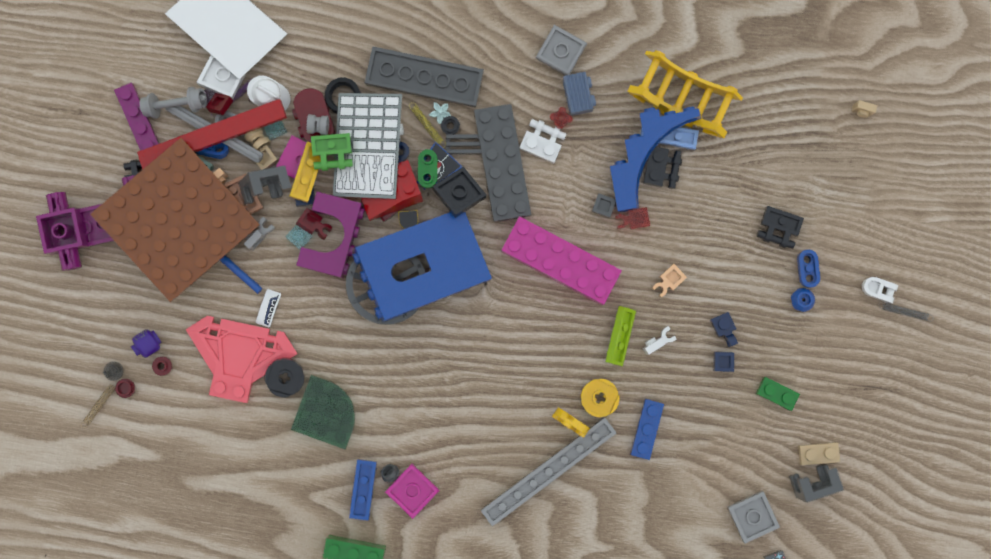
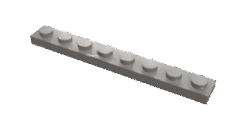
[481,417,616,527]

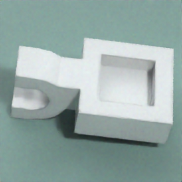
[642,326,676,355]

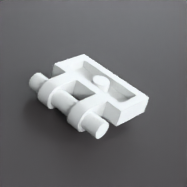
[519,119,567,164]

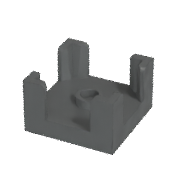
[239,166,292,205]
[789,464,844,503]

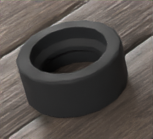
[325,77,361,114]

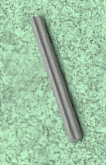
[165,106,264,163]

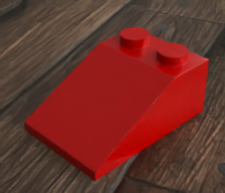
[361,160,423,221]

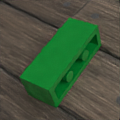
[323,535,386,559]

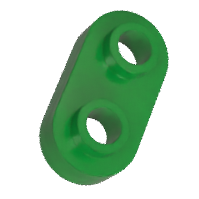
[418,149,438,189]

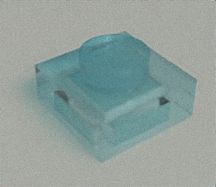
[263,120,287,140]
[286,225,313,250]

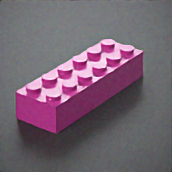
[501,216,622,306]

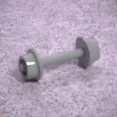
[140,87,207,119]

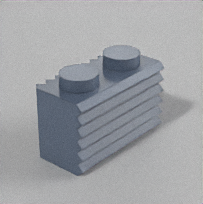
[562,72,596,116]

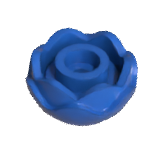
[791,288,815,312]

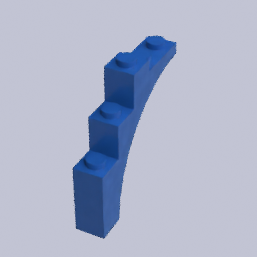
[610,107,701,213]

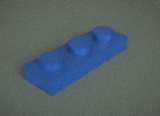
[630,399,664,460]
[349,459,377,521]

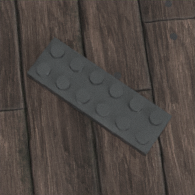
[365,46,484,108]
[474,104,531,222]

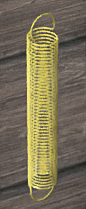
[409,102,446,148]

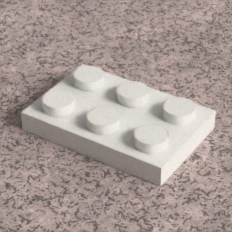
[197,55,246,100]

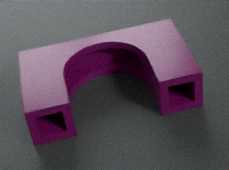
[296,192,365,278]

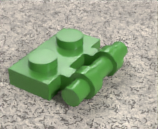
[311,133,353,171]

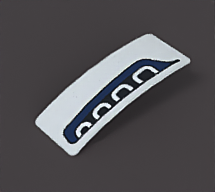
[256,289,281,327]

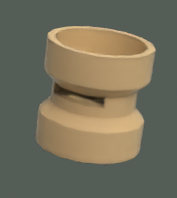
[244,128,271,150]

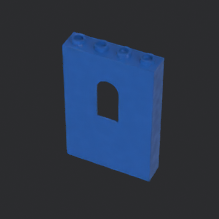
[352,212,492,322]

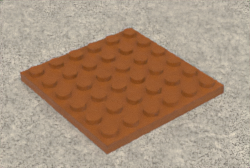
[90,138,260,302]

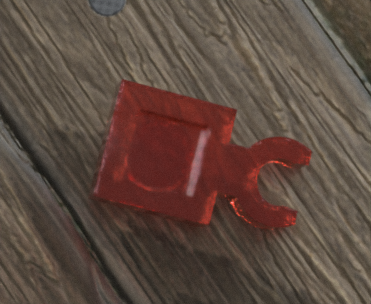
[615,207,650,230]

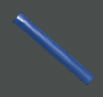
[220,256,263,294]

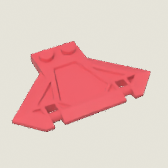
[186,316,298,403]

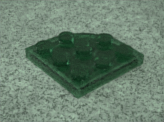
[291,375,355,450]

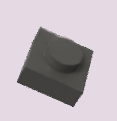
[592,193,616,218]

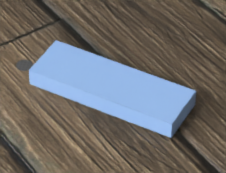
[640,126,699,150]

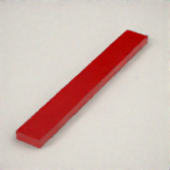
[137,99,287,170]

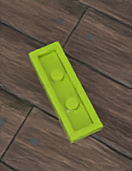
[605,306,636,366]

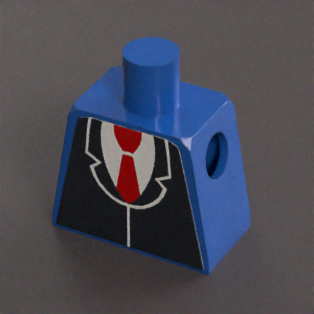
[417,142,462,190]

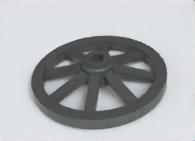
[346,256,425,325]

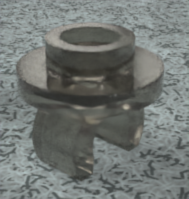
[102,362,124,381]

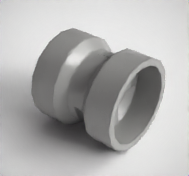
[307,114,329,135]

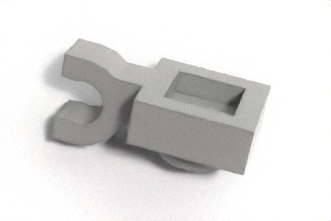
[244,217,275,251]

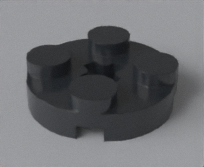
[265,358,304,397]

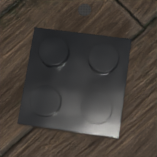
[432,166,486,218]

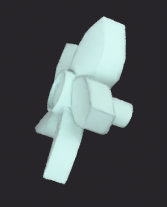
[429,102,451,125]

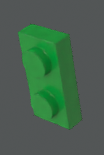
[756,377,800,411]

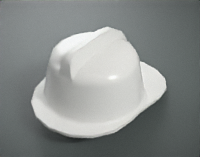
[247,76,290,110]

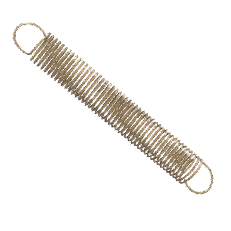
[81,381,117,428]

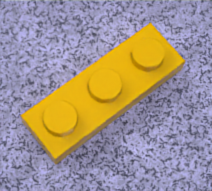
[289,142,321,203]

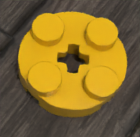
[580,379,620,417]
[552,407,590,438]

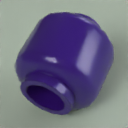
[131,329,162,358]

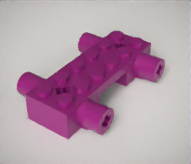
[36,175,136,271]

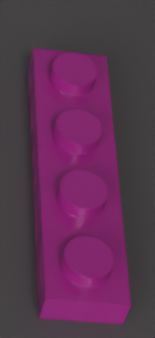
[114,82,160,151]

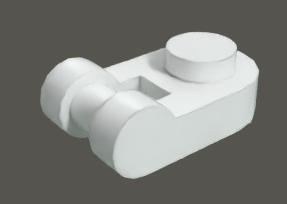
[862,277,898,304]

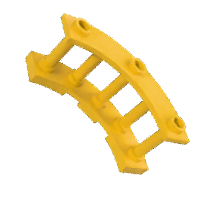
[627,50,743,138]

